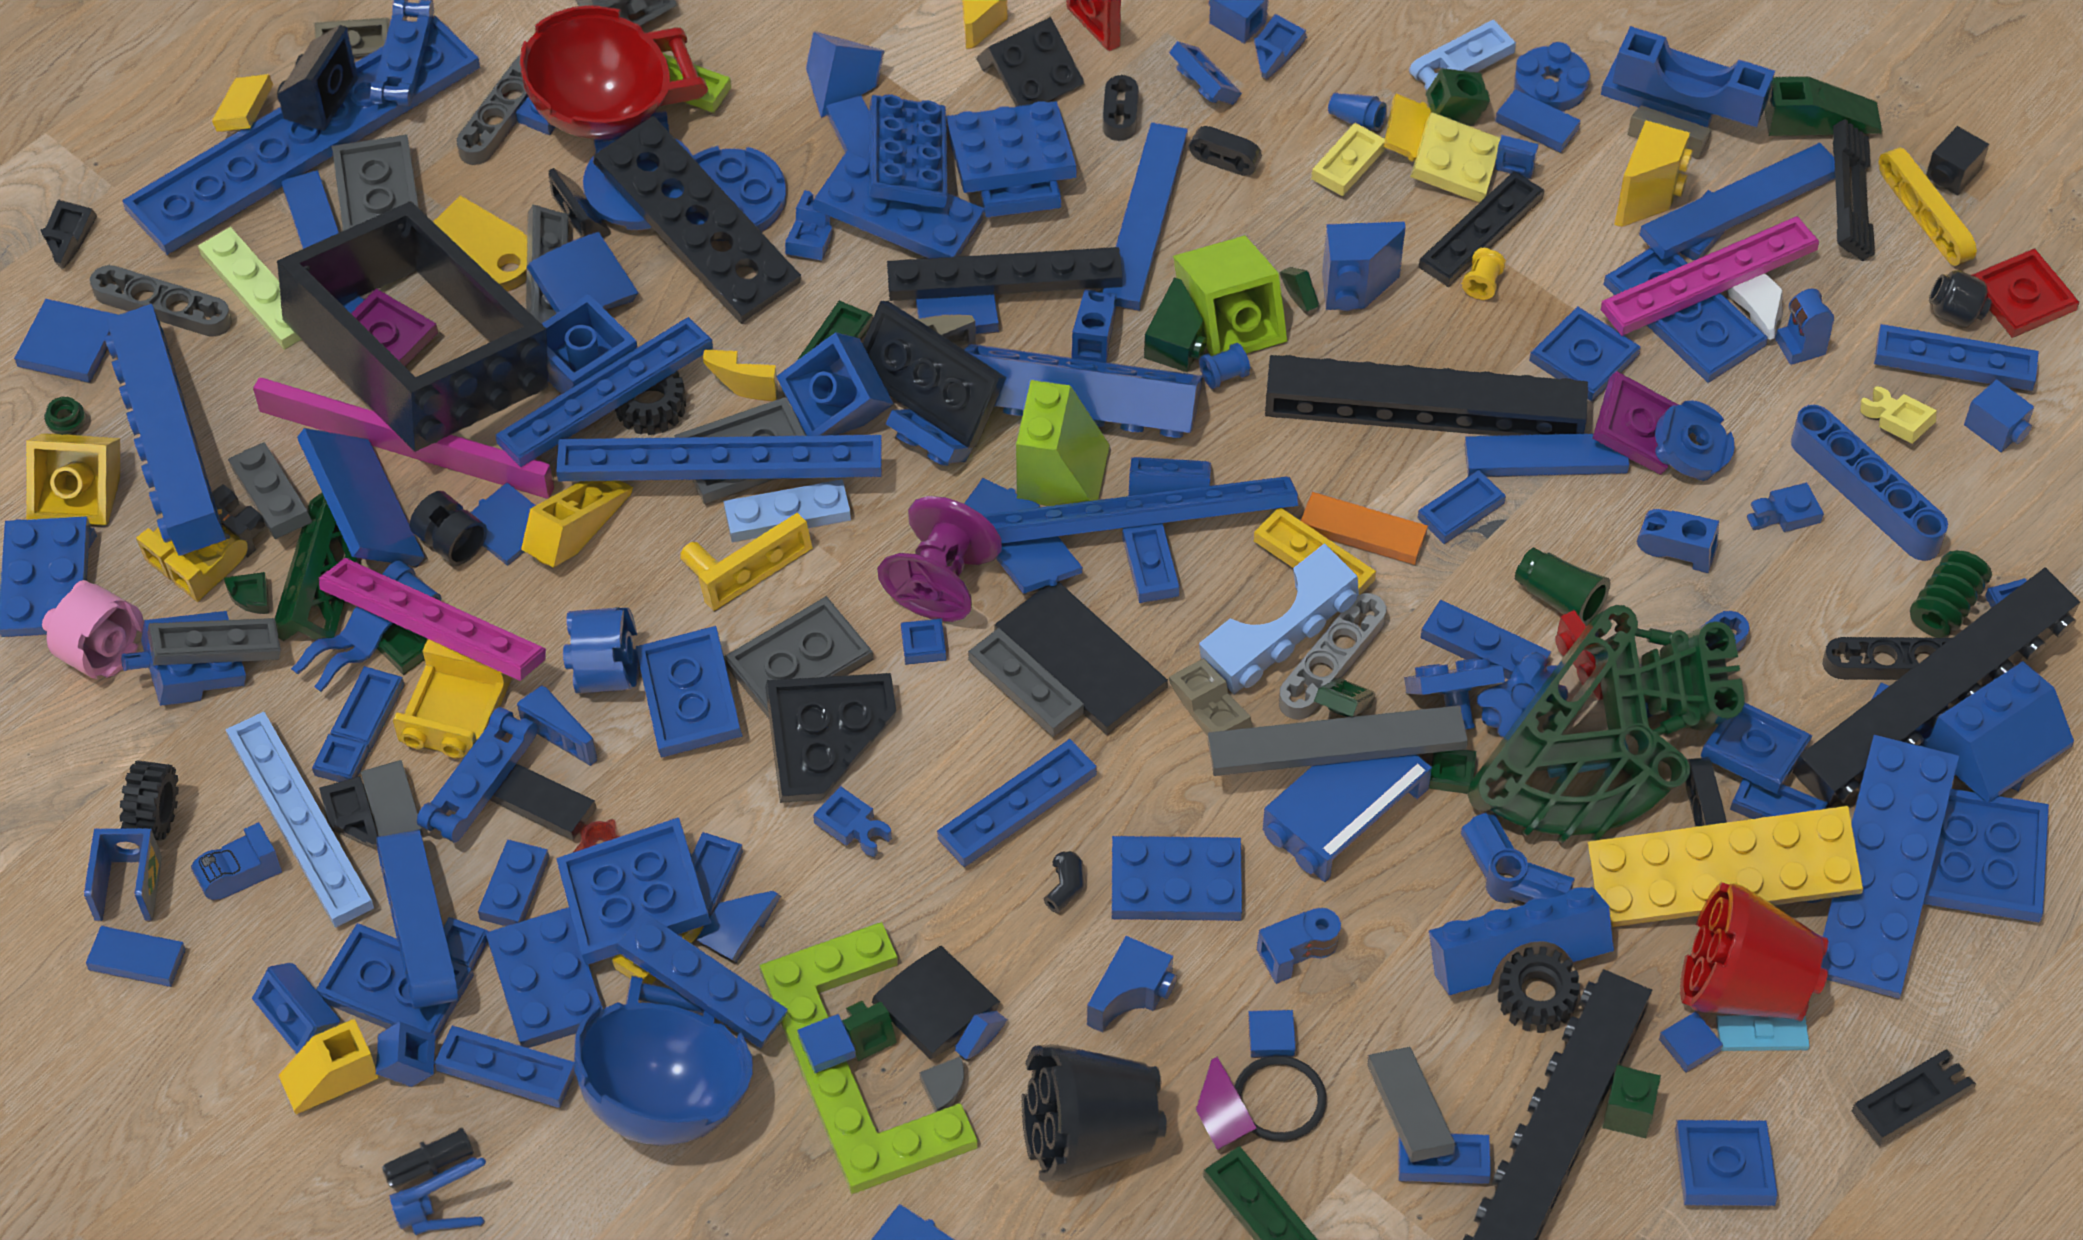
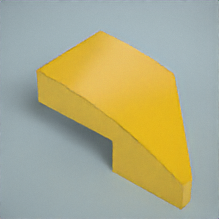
[703,350,778,401]

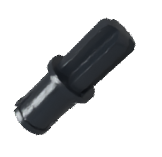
[382,1127,474,1188]

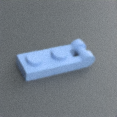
[1409,20,1516,91]

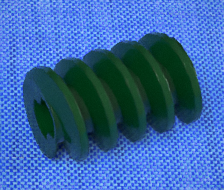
[1910,550,1993,638]

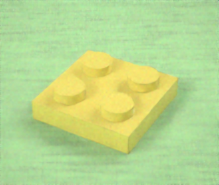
[1410,112,1501,203]

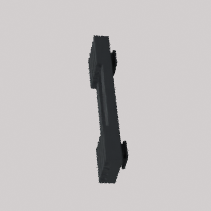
[1833,119,1875,261]

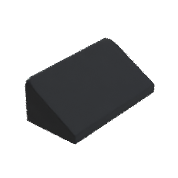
[548,168,611,238]

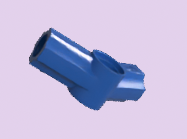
[1461,813,1575,903]

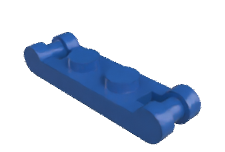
[371,0,434,106]
[417,707,538,843]

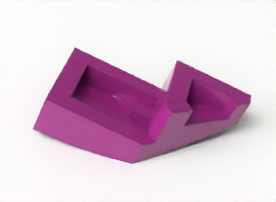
[1196,1056,1257,1150]

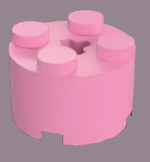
[42,580,144,679]

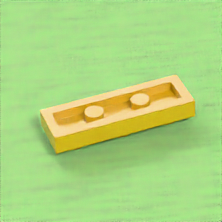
[1254,508,1376,595]

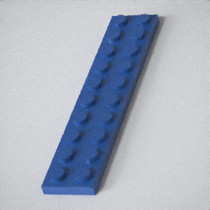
[122,15,481,255]

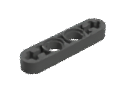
[457,54,528,165]
[90,265,232,337]

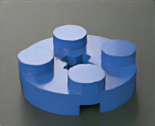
[1514,42,1590,111]
[1655,400,1735,481]

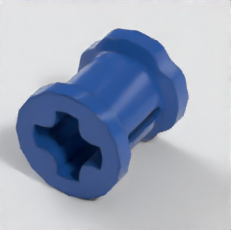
[1199,343,1250,389]

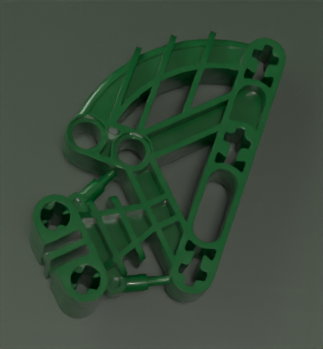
[1468,605,1745,843]

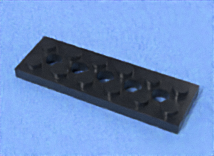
[593,116,801,324]

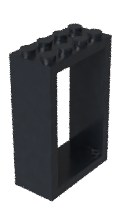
[277,201,548,452]

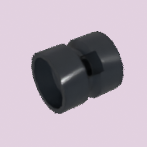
[409,491,487,566]

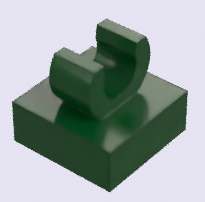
[842,1000,897,1062]

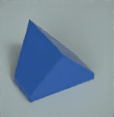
[806,31,885,118]

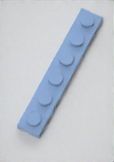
[225,712,374,928]

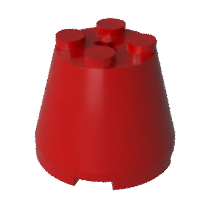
[1680,882,1828,1021]

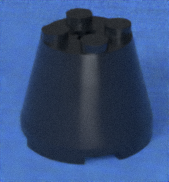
[1021,1044,1167,1182]

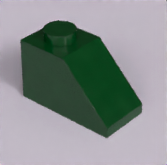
[1144,277,1207,373]

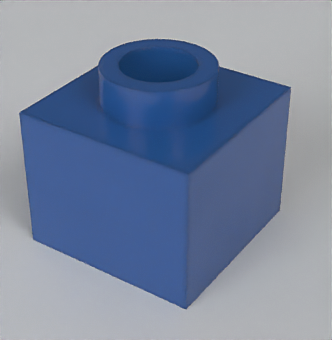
[376,1022,436,1087]

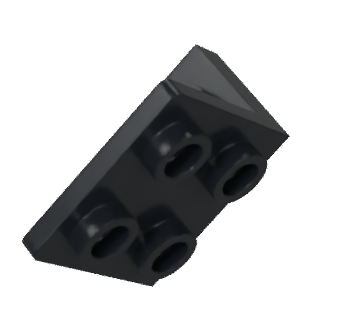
[976,17,1084,107]

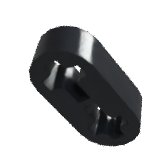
[1102,75,1139,141]
[1189,126,1262,176]

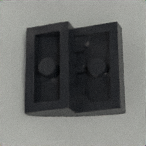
[871,945,1000,1059]

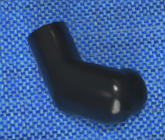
[1044,851,1085,913]

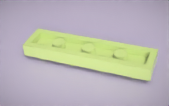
[198,227,302,350]

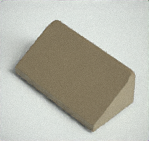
[314,17,390,58]
[1627,105,1712,159]

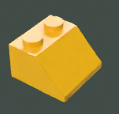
[1614,120,1693,227]
[26,433,120,525]

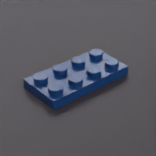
[813,151,984,258]

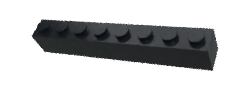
[1265,355,1588,436]
[1793,567,2081,809]
[1463,969,1652,1240]

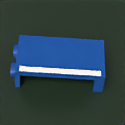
[1262,754,1432,882]

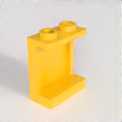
[393,639,512,759]

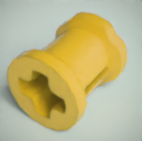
[1461,248,1506,300]

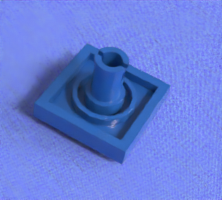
[1404,658,1505,730]

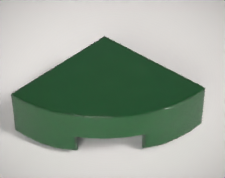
[1279,267,1319,311]
[224,572,269,614]

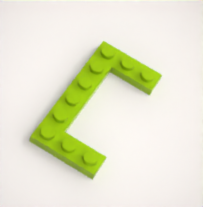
[759,922,977,1195]

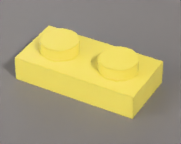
[1311,123,1385,196]

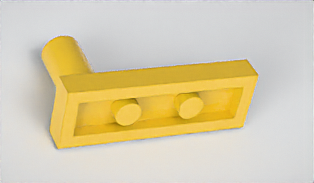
[680,513,813,611]

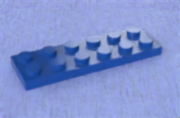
[1821,735,1959,999]

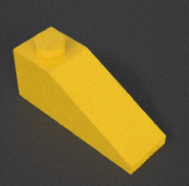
[521,481,633,568]

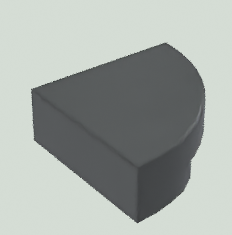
[919,1056,964,1112]

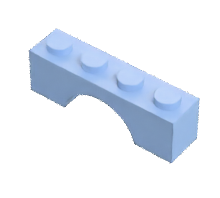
[1199,543,1359,694]

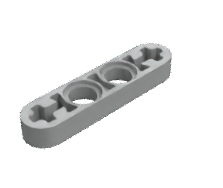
[1279,593,1386,719]

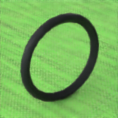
[1234,1055,1327,1141]

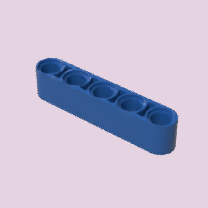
[1791,405,1948,561]
[376,830,458,1009]

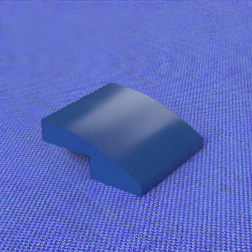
[526,232,639,314]

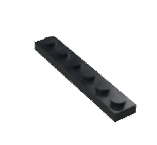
[887,247,1122,301]

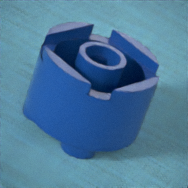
[563,607,639,693]

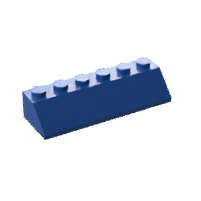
[964,344,1203,438]

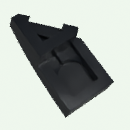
[40,199,97,268]
[319,776,378,848]

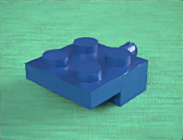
[121,611,246,706]

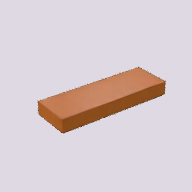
[1300,492,1428,565]

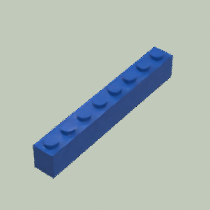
[104,304,226,556]

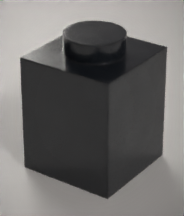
[1926,126,1990,196]

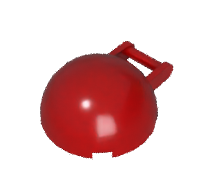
[520,5,708,140]

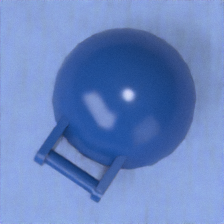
[574,976,753,1146]

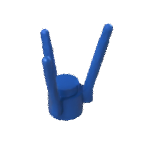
[389,1157,486,1235]

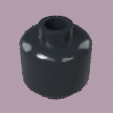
[1929,270,1992,327]

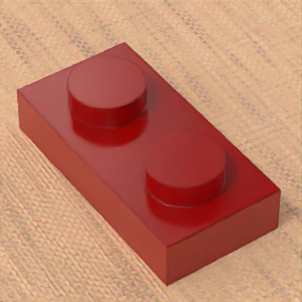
[1555,610,1603,701]

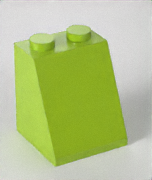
[1173,235,1287,356]
[1016,380,1110,506]

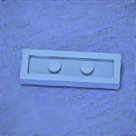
[724,479,851,542]

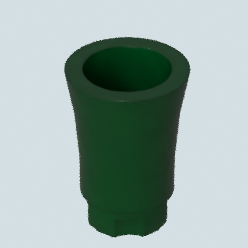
[1514,547,1611,626]

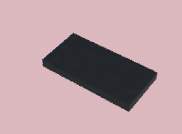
[862,301,1007,448]
[994,581,1168,735]

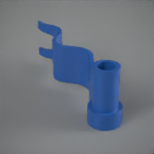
[291,560,442,692]

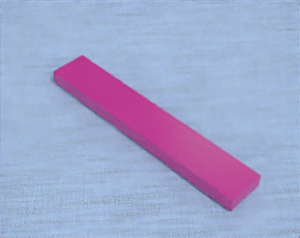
[1600,216,1819,336]
[319,558,546,681]

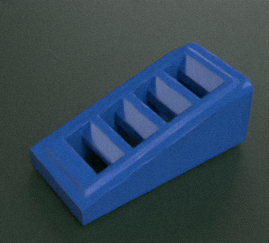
[517,685,597,766]

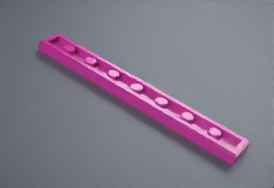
[253,377,554,499]

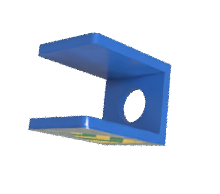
[84,828,162,921]

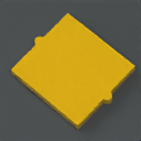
[1383,93,1431,162]

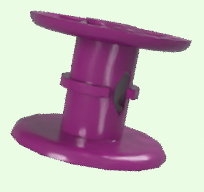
[877,496,1002,622]

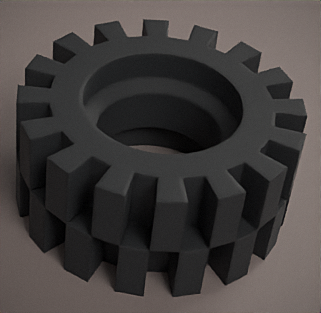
[615,371,686,435]
[120,760,179,841]
[1497,946,1580,1033]

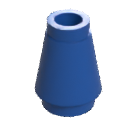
[1328,93,1387,132]

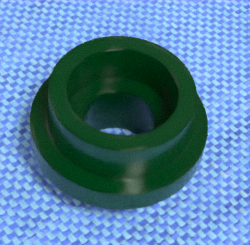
[44,397,86,435]

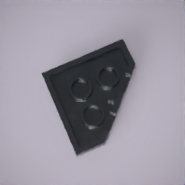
[765,673,896,803]

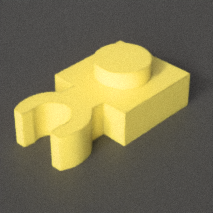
[1860,386,1937,444]

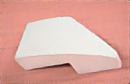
[1728,273,1783,340]

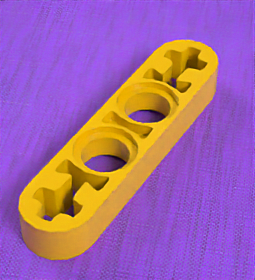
[1878,147,1977,266]

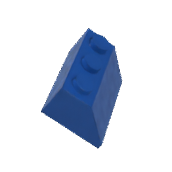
[1926,661,2074,803]

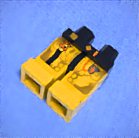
[136,484,266,602]

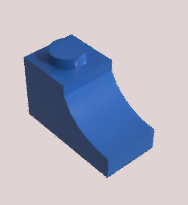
[1087,936,1177,1033]

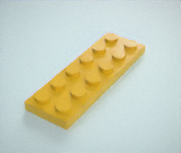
[1588,806,1863,927]

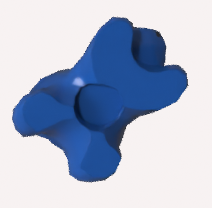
[1477,653,1568,738]

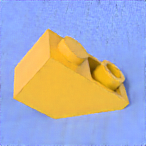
[278,1018,379,1115]

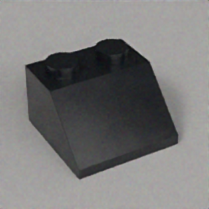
[277,25,358,131]

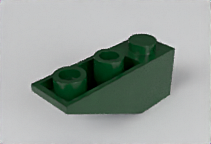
[1764,76,1882,136]

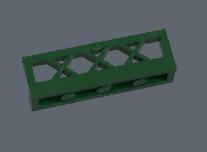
[275,492,357,641]

